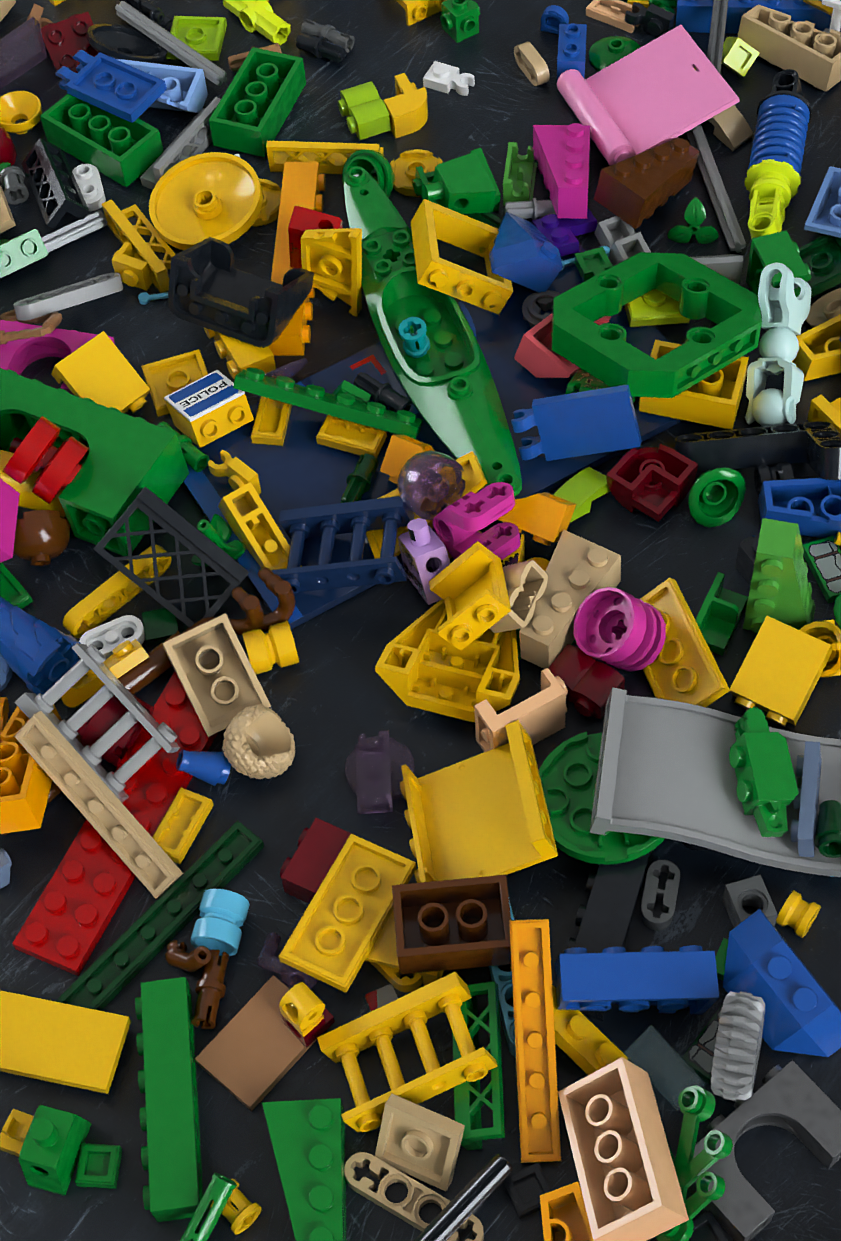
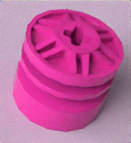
[574,587,666,672]

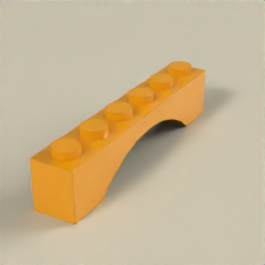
[380,434,576,546]

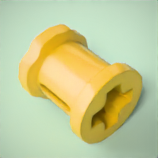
[210,1179,262,1235]

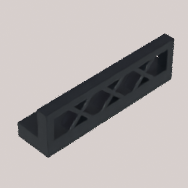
[21,138,89,229]

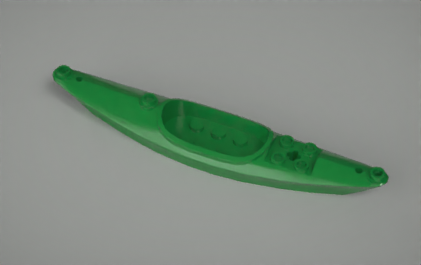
[344,166,522,497]

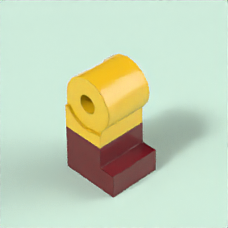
[279,982,335,1048]

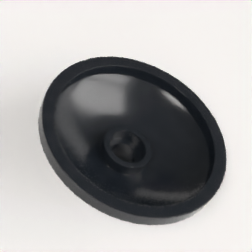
[86,24,167,64]

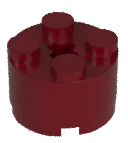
[77,695,154,767]

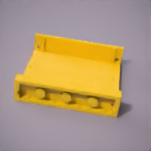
[400,720,558,883]

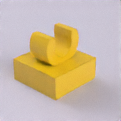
[0,1108,34,1157]

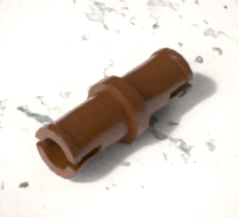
[191,949,229,1029]

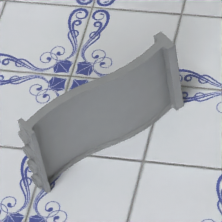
[589,688,841,877]

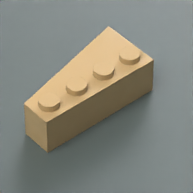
[519,530,621,669]

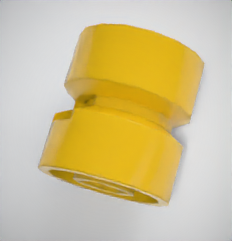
[242,621,299,675]

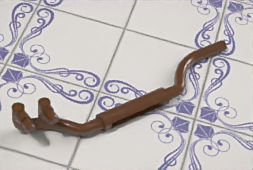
[3,567,295,836]

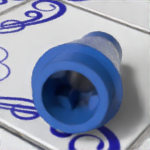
[176,749,231,786]

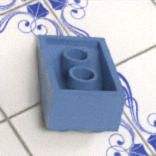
[804,166,841,238]

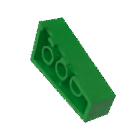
[262,1098,347,1241]

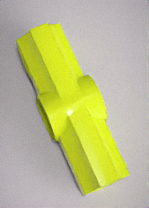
[222,0,291,45]

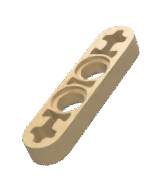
[344,1152,484,1241]

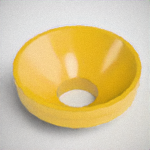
[0,91,42,134]

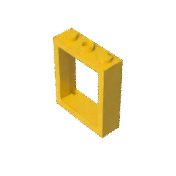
[410,199,513,315]

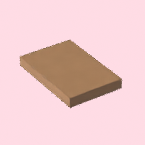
[195,975,324,1112]

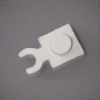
[423,61,475,96]

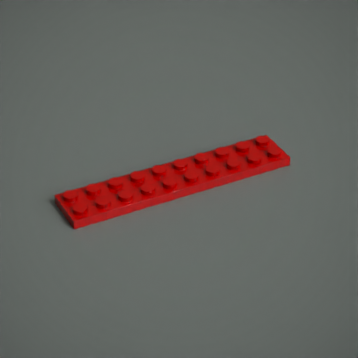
[12,672,218,977]

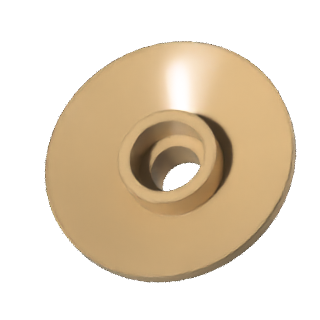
[806,288,841,328]

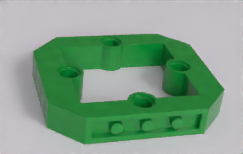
[552,252,762,398]

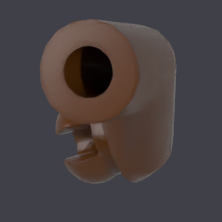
[165,940,211,973]

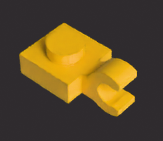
[208,450,262,495]

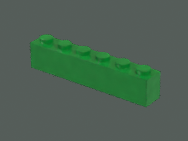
[135,977,204,1222]

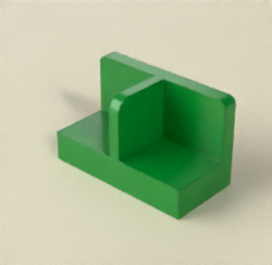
[695,572,748,656]

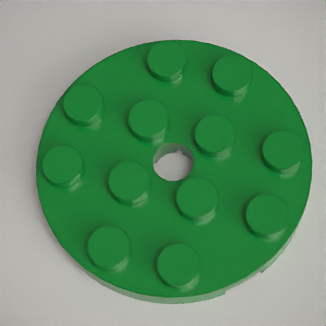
[539,732,666,865]

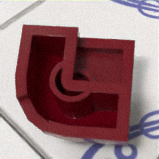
[606,444,698,522]

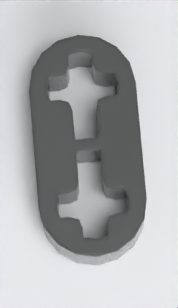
[640,860,680,931]

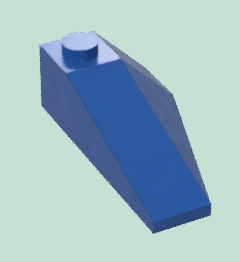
[489,212,563,293]

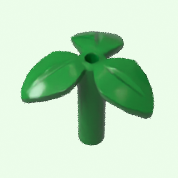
[667,197,719,244]
[191,514,246,567]

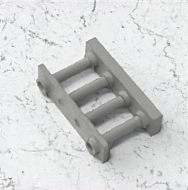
[14,643,181,803]

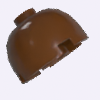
[13,510,70,566]

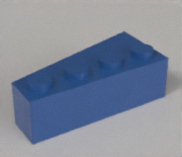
[758,478,841,539]
[554,945,719,1015]

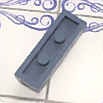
[791,741,822,857]

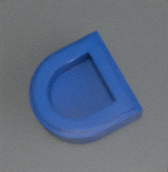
[540,5,569,34]

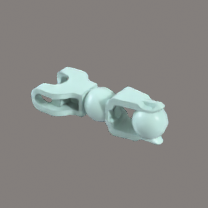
[745,262,812,427]

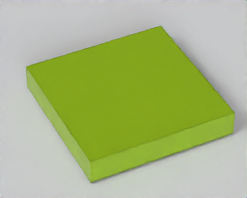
[166,16,227,61]

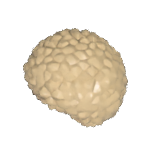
[222,705,295,779]

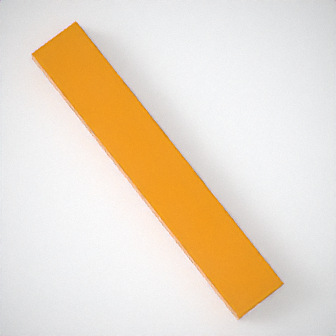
[509,919,561,1163]

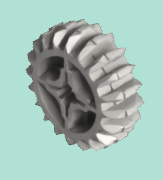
[711,991,766,1101]

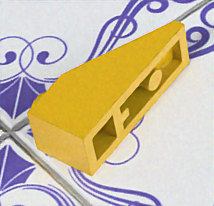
[218,482,302,570]

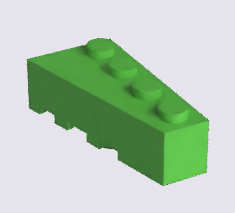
[743,518,816,633]

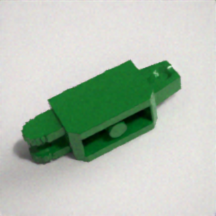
[729,707,799,837]

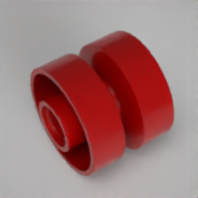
[3,416,89,504]

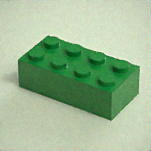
[209,47,306,157]
[40,94,164,187]

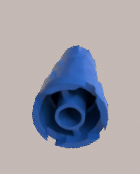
[0,596,81,695]

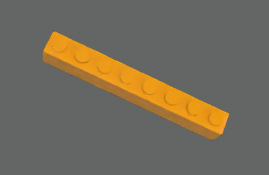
[268,162,326,356]

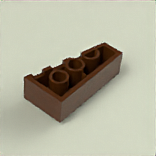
[594,137,700,229]

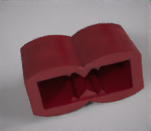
[548,644,625,720]

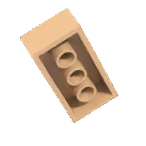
[558,1057,689,1241]

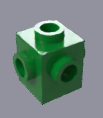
[440,0,480,43]

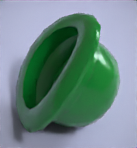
[688,468,746,528]

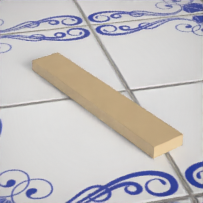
[14,711,183,899]

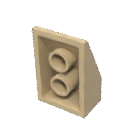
[163,613,271,737]

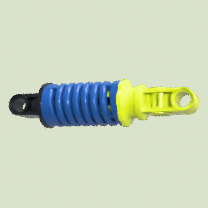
[744,69,812,238]

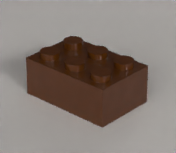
[392,875,511,974]

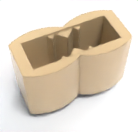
[489,560,548,633]

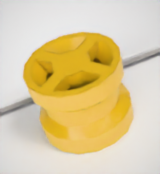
[776,890,821,938]

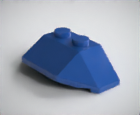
[723,908,841,1057]

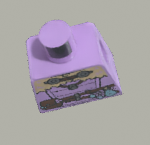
[398,518,450,605]

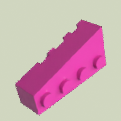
[533,123,590,219]

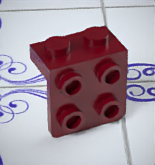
[38,11,98,79]

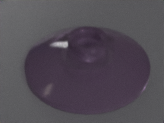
[265,358,308,378]

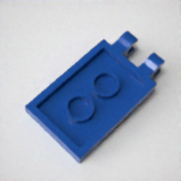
[55,50,167,123]
[511,384,642,461]

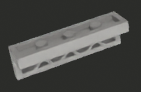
[140,97,221,190]

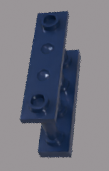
[271,496,414,594]

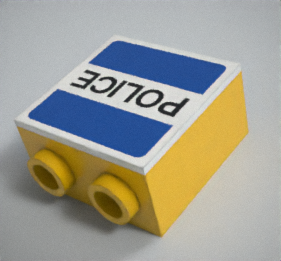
[164,370,254,448]

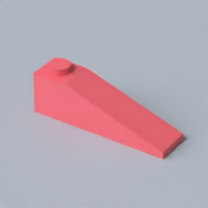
[514,313,612,378]

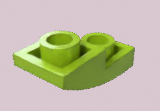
[553,467,610,522]

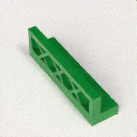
[452,981,505,1151]

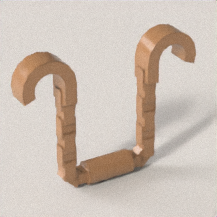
[0,309,63,345]

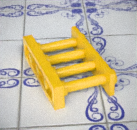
[317,972,498,1133]

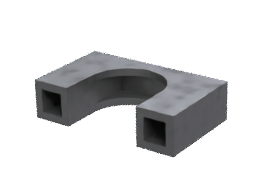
[675,1060,841,1241]

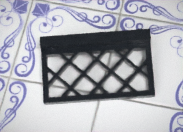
[94,487,249,627]

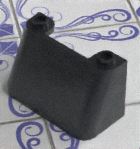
[168,237,314,348]

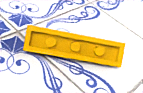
[266,141,384,174]
[102,199,176,293]

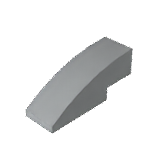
[594,216,651,266]

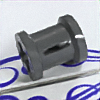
[0,166,29,205]

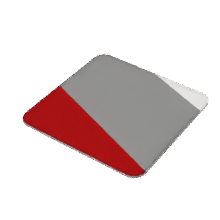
[365,984,398,1011]

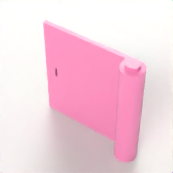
[556,25,740,166]

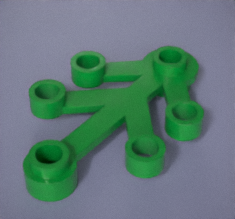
[656,1085,733,1241]

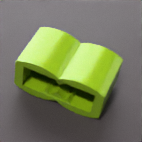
[338,81,391,140]

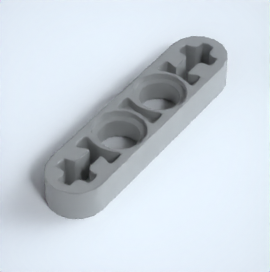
[13,273,123,321]

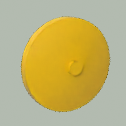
[149,152,263,250]

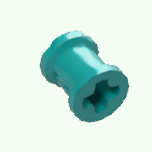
[399,317,431,358]

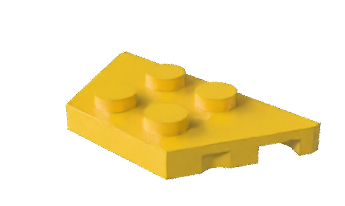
[301,228,362,316]

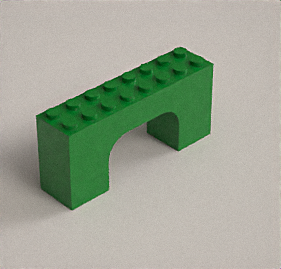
[0,368,189,556]

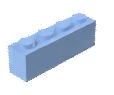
[114,58,208,113]

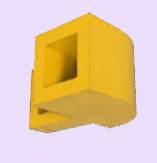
[384,73,428,139]

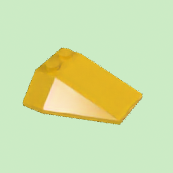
[375,599,520,722]

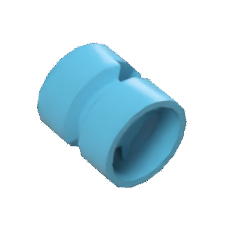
[190,889,250,956]

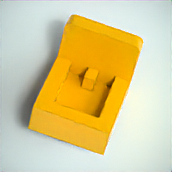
[111,241,152,291]

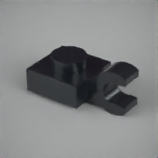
[625,2,675,37]

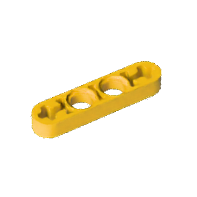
[63,545,172,638]

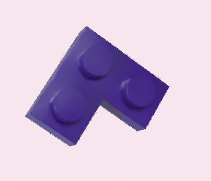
[532,208,597,257]

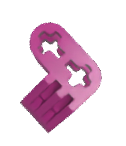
[432,482,521,560]

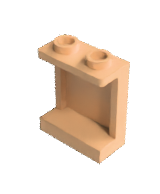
[474,668,568,752]

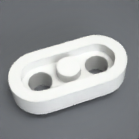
[72,164,106,211]
[79,615,145,659]

